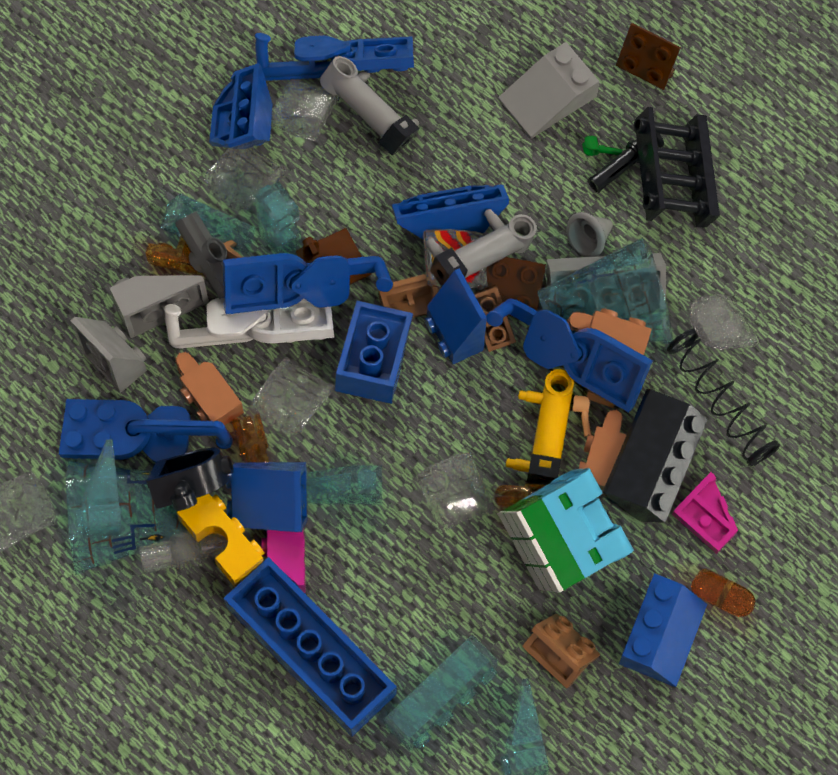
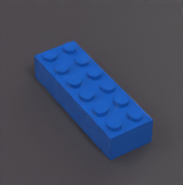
[224,557,397,737]

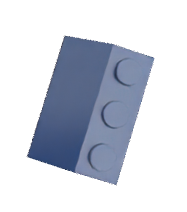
[619,573,707,687]

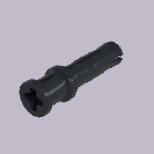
[588,133,664,193]

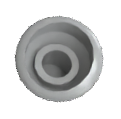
[566,212,613,257]

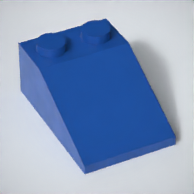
[424,268,487,364]
[335,301,413,404]

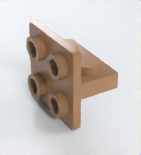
[522,614,600,689]

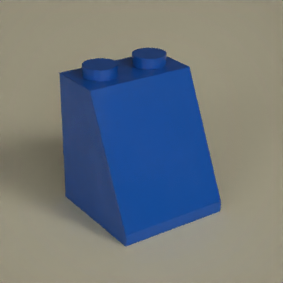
[226,462,308,532]

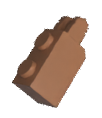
[566,308,652,355]
[175,351,244,425]
[579,409,626,497]

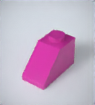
[261,528,306,593]

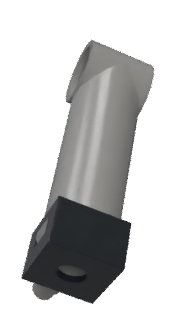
[320,56,420,156]
[426,209,537,287]

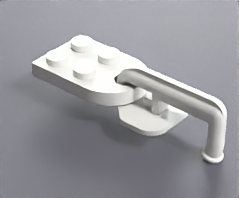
[164,297,334,348]

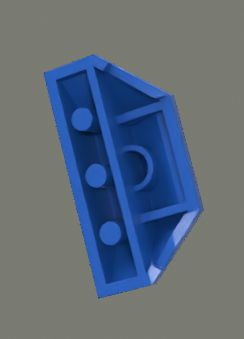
[209,63,273,149]
[392,184,509,243]

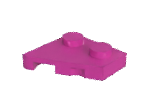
[672,472,738,554]

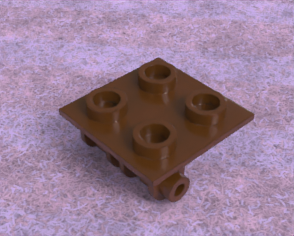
[616,23,681,90]
[295,228,371,285]
[483,257,546,317]

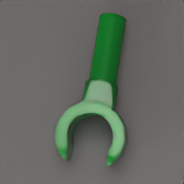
[582,135,622,156]

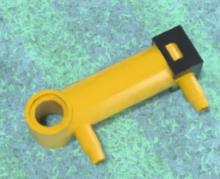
[506,369,574,485]

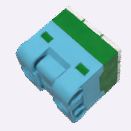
[497,468,634,593]

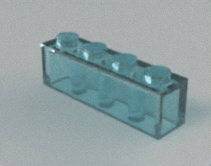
[383,634,498,752]

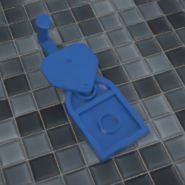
[255,33,414,81]
[223,253,393,314]
[486,298,653,413]
[59,399,233,462]

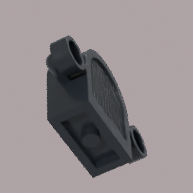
[146,447,234,511]

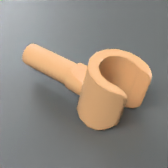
[572,395,591,437]

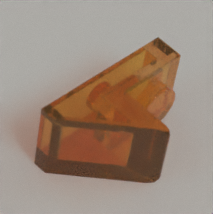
[145,235,204,277]

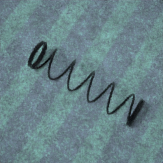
[667,328,780,466]

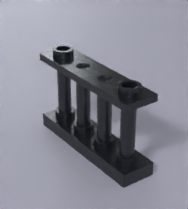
[633,107,720,228]

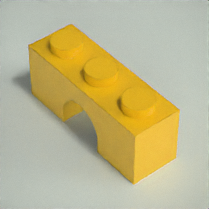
[177,494,265,587]

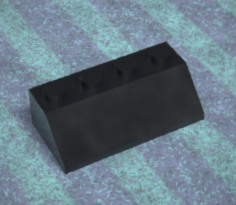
[603,389,708,523]

